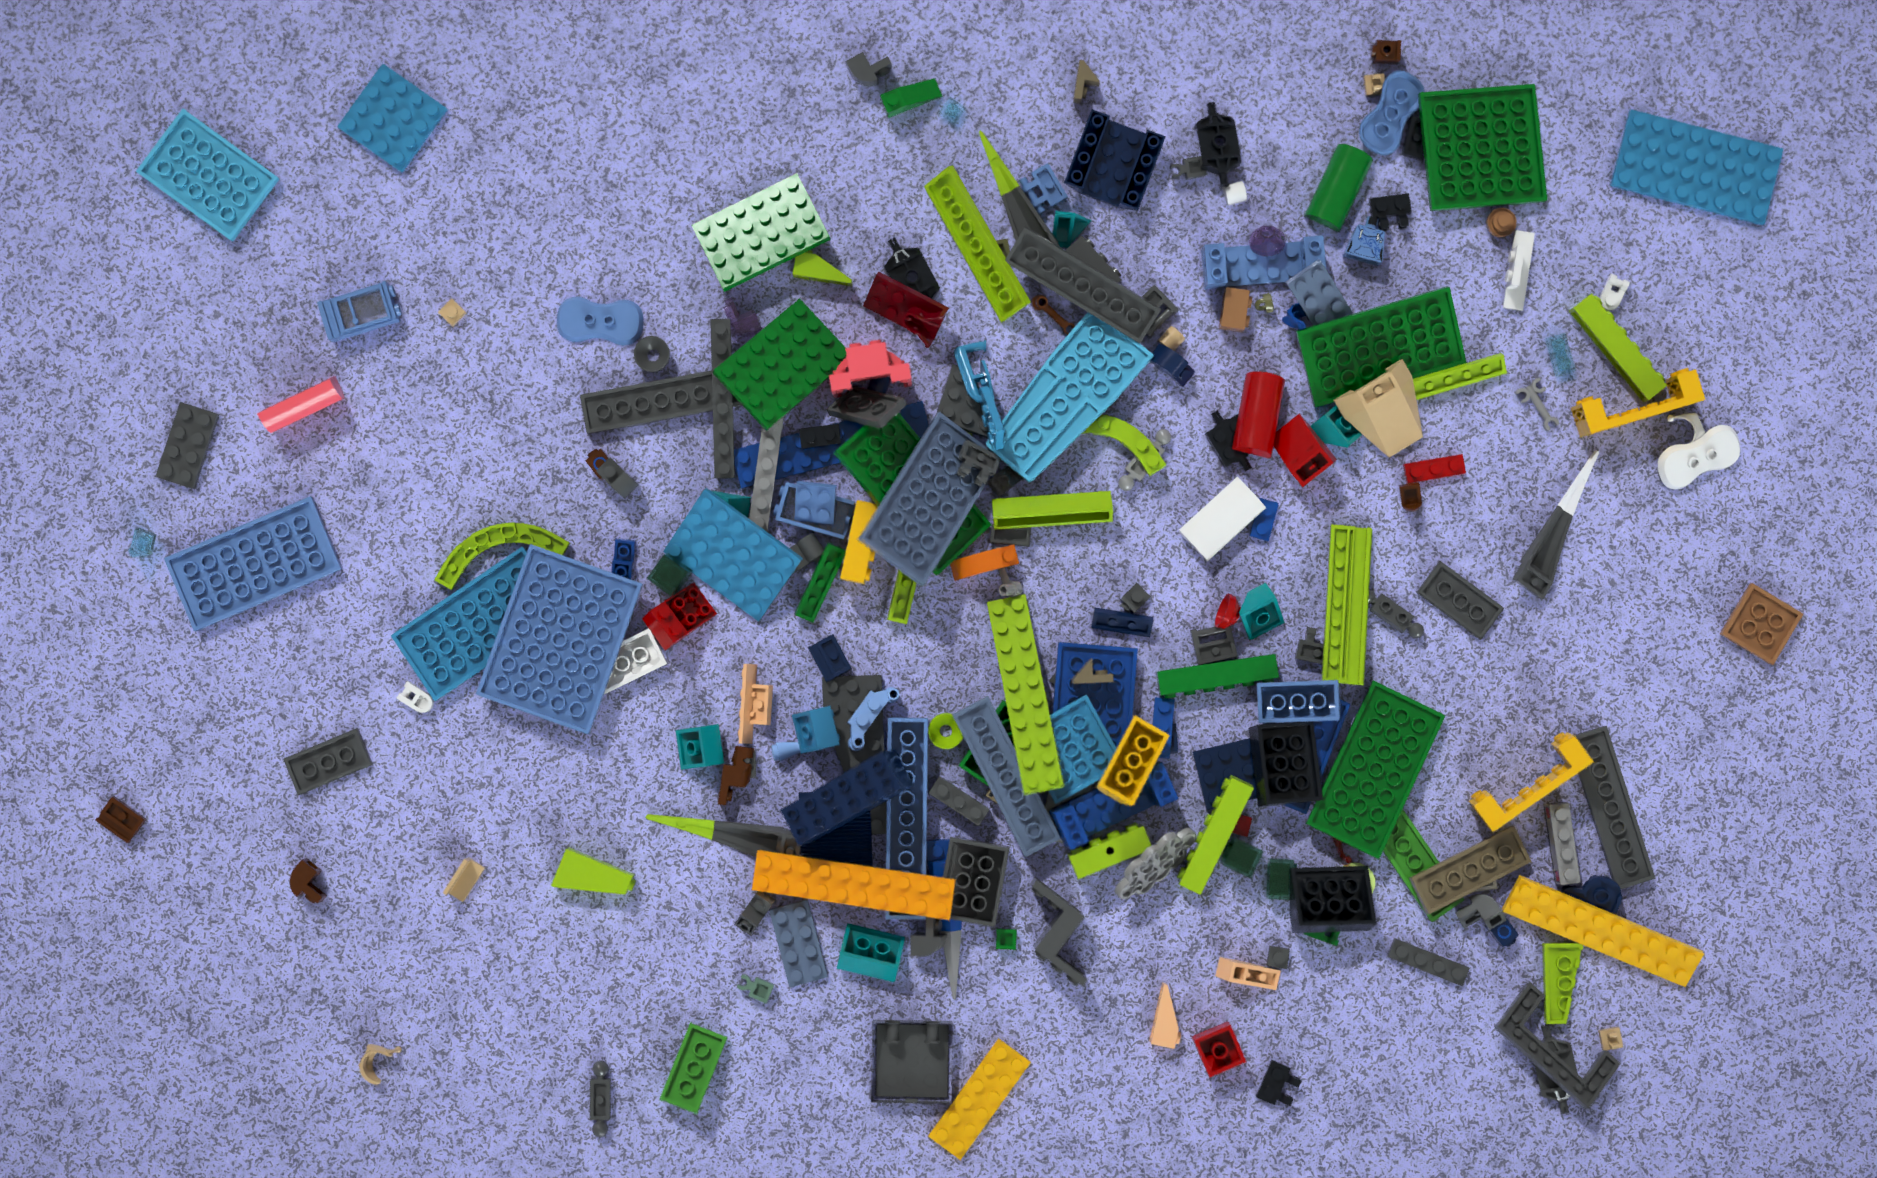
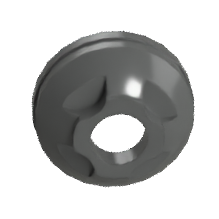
[634,336,670,372]

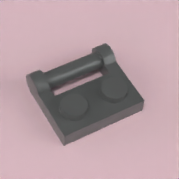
[1142,285,1179,338]
[1190,626,1237,665]

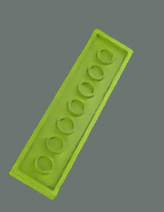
[924,165,1031,322]

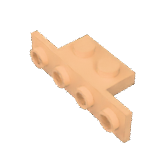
[738,664,773,744]

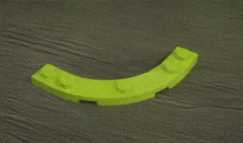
[1082,414,1166,477]
[434,523,570,590]

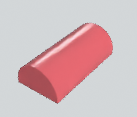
[257,376,344,433]

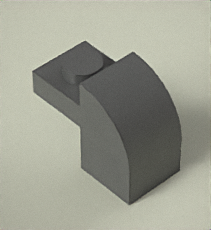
[846,52,892,86]
[596,457,639,499]
[1455,894,1507,930]
[911,917,947,956]

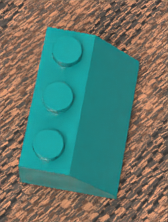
[836,923,905,982]

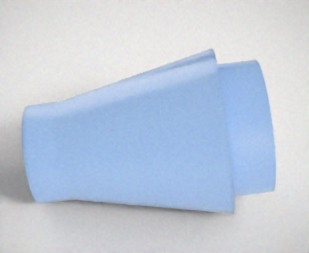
[771,742,801,761]

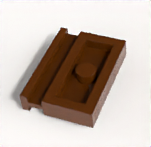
[95,796,147,843]

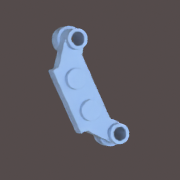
[847,687,899,751]

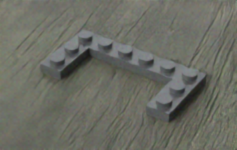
[1494,982,1621,1110]

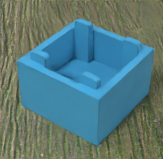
[792,706,840,753]

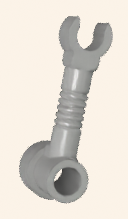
[996,547,1022,597]

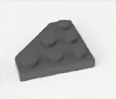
[937,364,989,439]

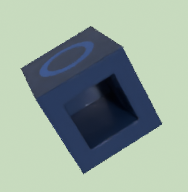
[1485,918,1519,947]

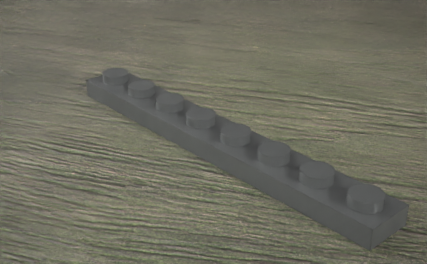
[710,319,735,478]

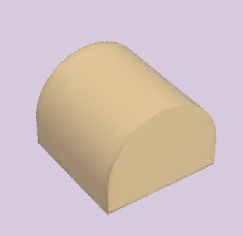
[1157,326,1185,351]

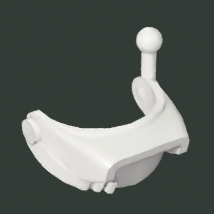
[1667,413,1705,443]

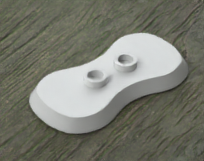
[1658,425,1740,489]

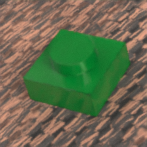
[996,928,1017,950]

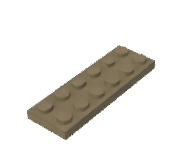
[1409,826,1532,914]

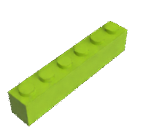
[1569,293,1667,403]
[992,491,1113,530]
[1177,775,1254,895]

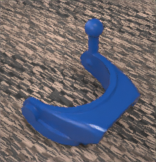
[1282,303,1306,330]

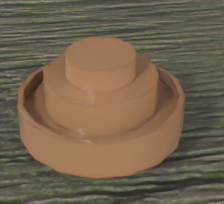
[1486,208,1516,238]

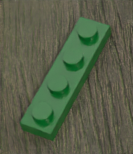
[794,543,846,623]

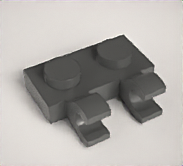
[957,440,1001,487]
[1295,627,1323,664]

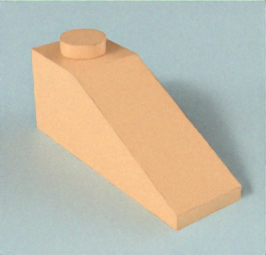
[1215,957,1281,990]
[1149,982,1181,1049]

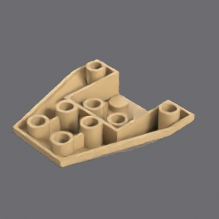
[1333,359,1423,458]

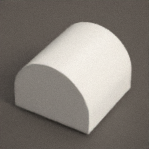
[1222,181,1247,206]

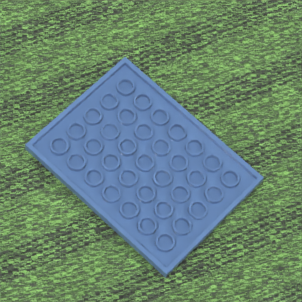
[476,544,643,735]

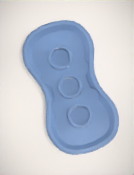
[1359,70,1425,155]
[557,297,644,346]

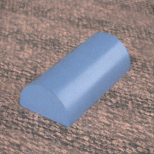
[1257,680,1341,723]

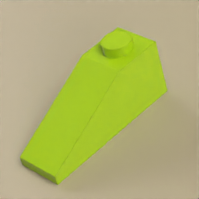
[793,250,852,287]

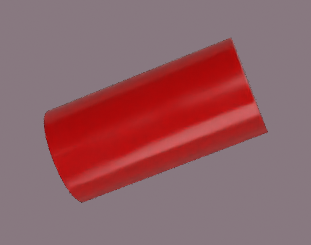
[1232,371,1285,459]

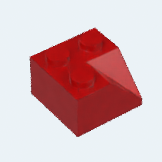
[1191,1021,1246,1078]

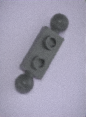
[1368,589,1424,638]
[590,1061,611,1137]

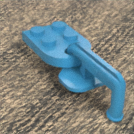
[954,340,1004,450]

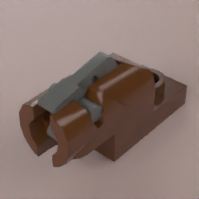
[718,746,756,805]

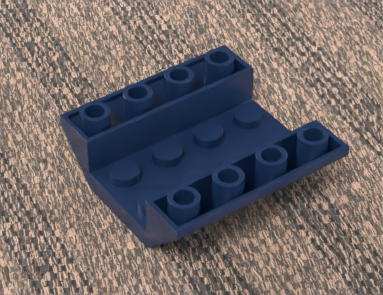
[1064,109,1166,211]

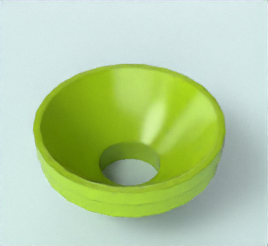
[928,713,963,749]

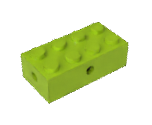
[1067,822,1152,879]

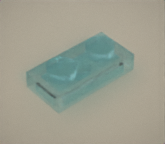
[1545,333,1576,377]

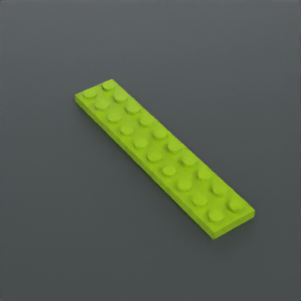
[987,594,1064,795]

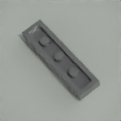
[1387,938,1470,986]

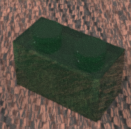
[1266,858,1297,900]

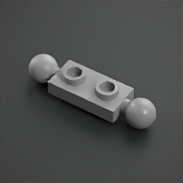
[1118,429,1171,491]

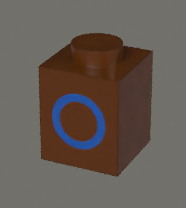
[585,449,609,481]

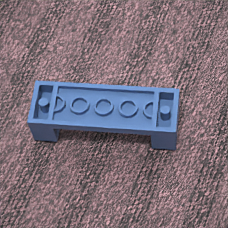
[1201,235,1326,289]

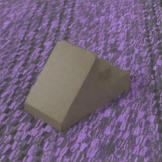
[1073,60,1100,104]
[1071,659,1113,684]

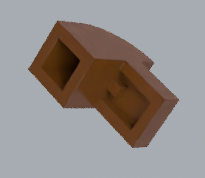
[289,858,327,903]

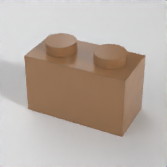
[1219,287,1252,332]

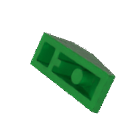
[880,78,943,118]

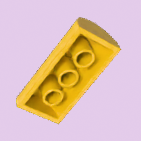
[1097,716,1170,806]

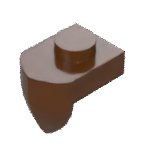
[1399,482,1422,512]

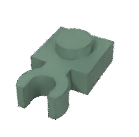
[737,974,775,1003]

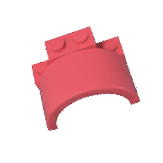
[829,340,912,398]

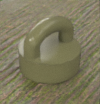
[1255,293,1274,313]

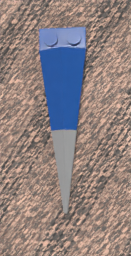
[927,838,966,1000]

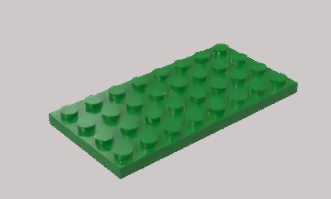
[1295,286,1467,408]
[833,413,991,576]
[1305,680,1446,859]

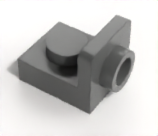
[1120,583,1151,613]

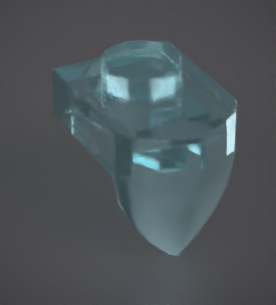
[128,528,157,558]

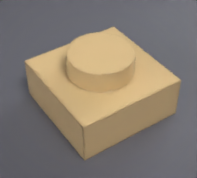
[438,298,467,327]

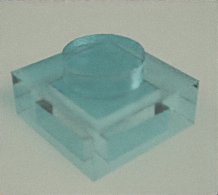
[939,97,966,125]

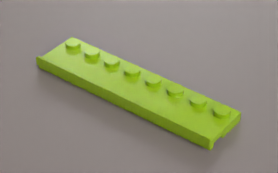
[1321,524,1372,686]

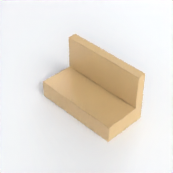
[443,857,485,902]

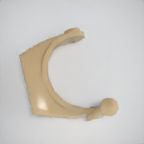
[358,1044,402,1085]

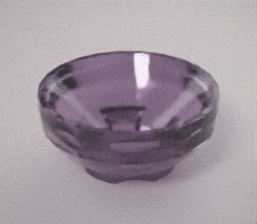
[1249,225,1286,256]

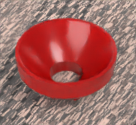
[1215,593,1241,629]

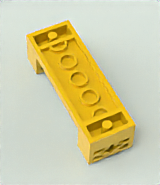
[1571,368,1706,438]
[1469,732,1593,832]

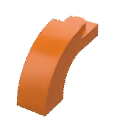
[950,545,1019,581]

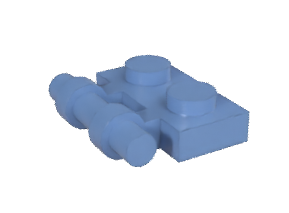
[1019,163,1068,215]

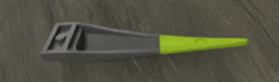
[979,130,1061,278]
[645,814,801,857]

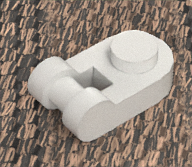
[1600,274,1630,311]
[396,681,434,713]

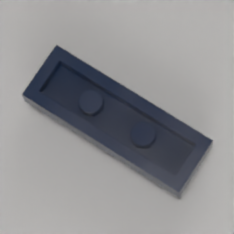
[1091,607,1153,638]

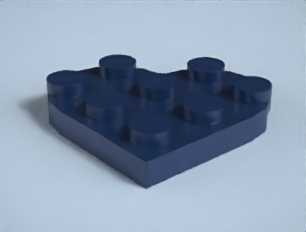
[1560,875,1623,915]

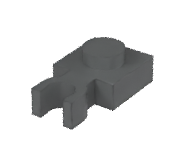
[1169,156,1206,180]

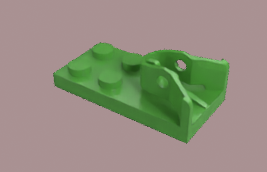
[659,1023,727,1115]

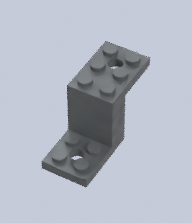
[1030,877,1088,986]

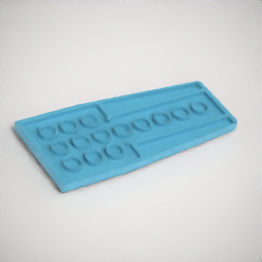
[986,312,1154,482]

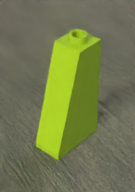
[551,847,636,895]

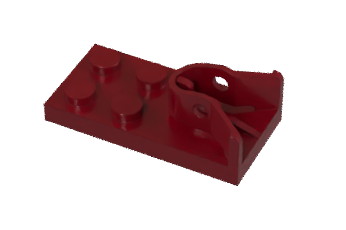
[863,272,949,348]

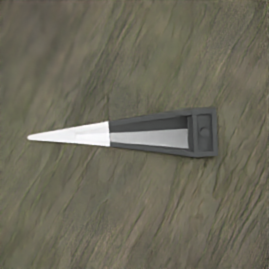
[1512,451,1599,599]

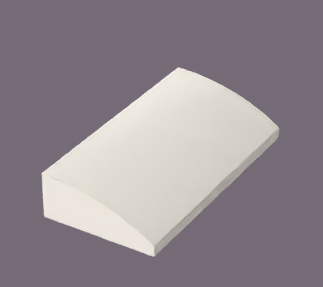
[1179,477,1266,561]
[604,629,667,694]

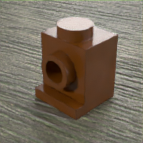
[1370,40,1402,65]

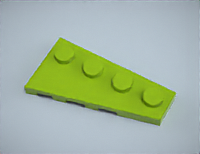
[1542,942,1584,1024]

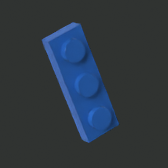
[1152,697,1175,759]

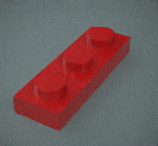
[1403,454,1466,484]

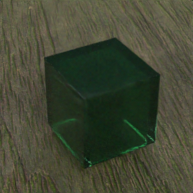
[647,553,692,596]
[1220,837,1264,879]

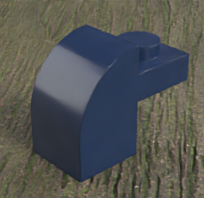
[1150,343,1195,387]

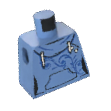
[1342,216,1385,266]

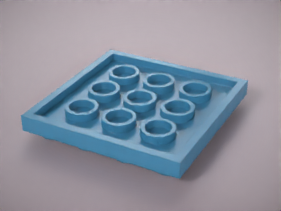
[337,63,448,173]
[1048,695,1117,804]

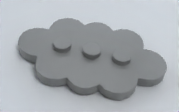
[1115,828,1196,899]

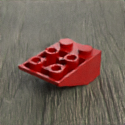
[1274,413,1337,487]
[642,582,717,651]

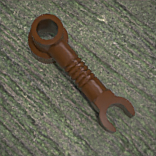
[1031,295,1075,335]

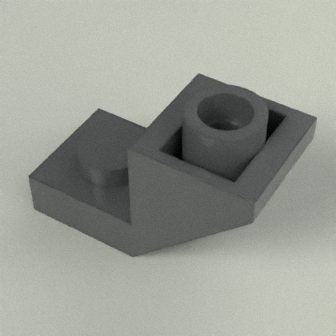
[734,891,775,936]

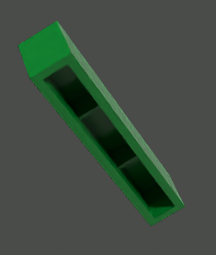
[1155,654,1279,699]

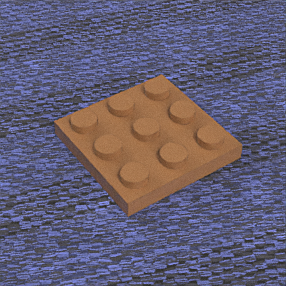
[1720,583,1803,665]

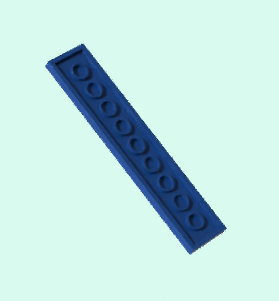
[734,401,929,489]

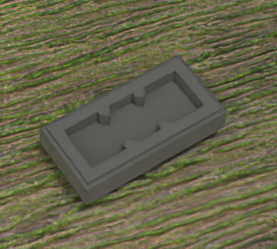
[990,523,1031,547]

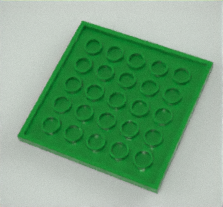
[1418,84,1547,211]

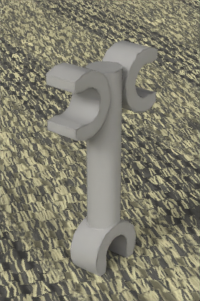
[1515,378,1559,431]

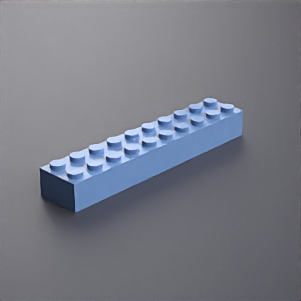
[885,717,928,920]

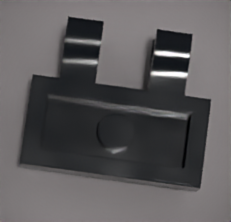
[1369,193,1412,231]
[1256,1059,1302,1106]

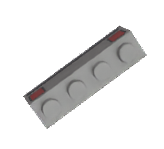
[1543,802,1581,885]

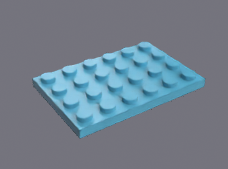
[136,109,280,242]

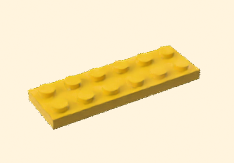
[928,1038,1031,1160]

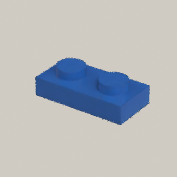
[1249,498,1279,542]

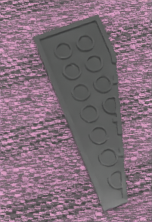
[822,675,887,835]

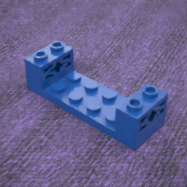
[1048,761,1179,850]

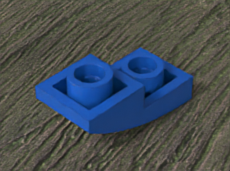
[611,538,636,579]

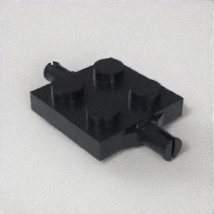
[1205,410,1252,472]

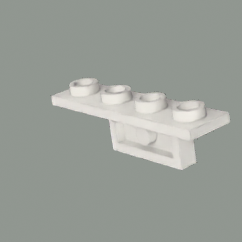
[1503,230,1535,311]

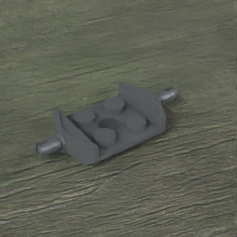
[1534,1024,1578,1114]

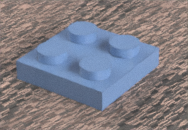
[794,481,837,525]

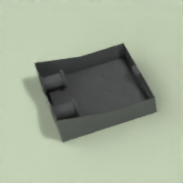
[871,1020,953,1104]

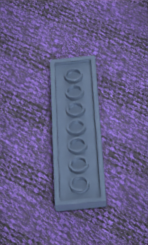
[952,696,1061,857]

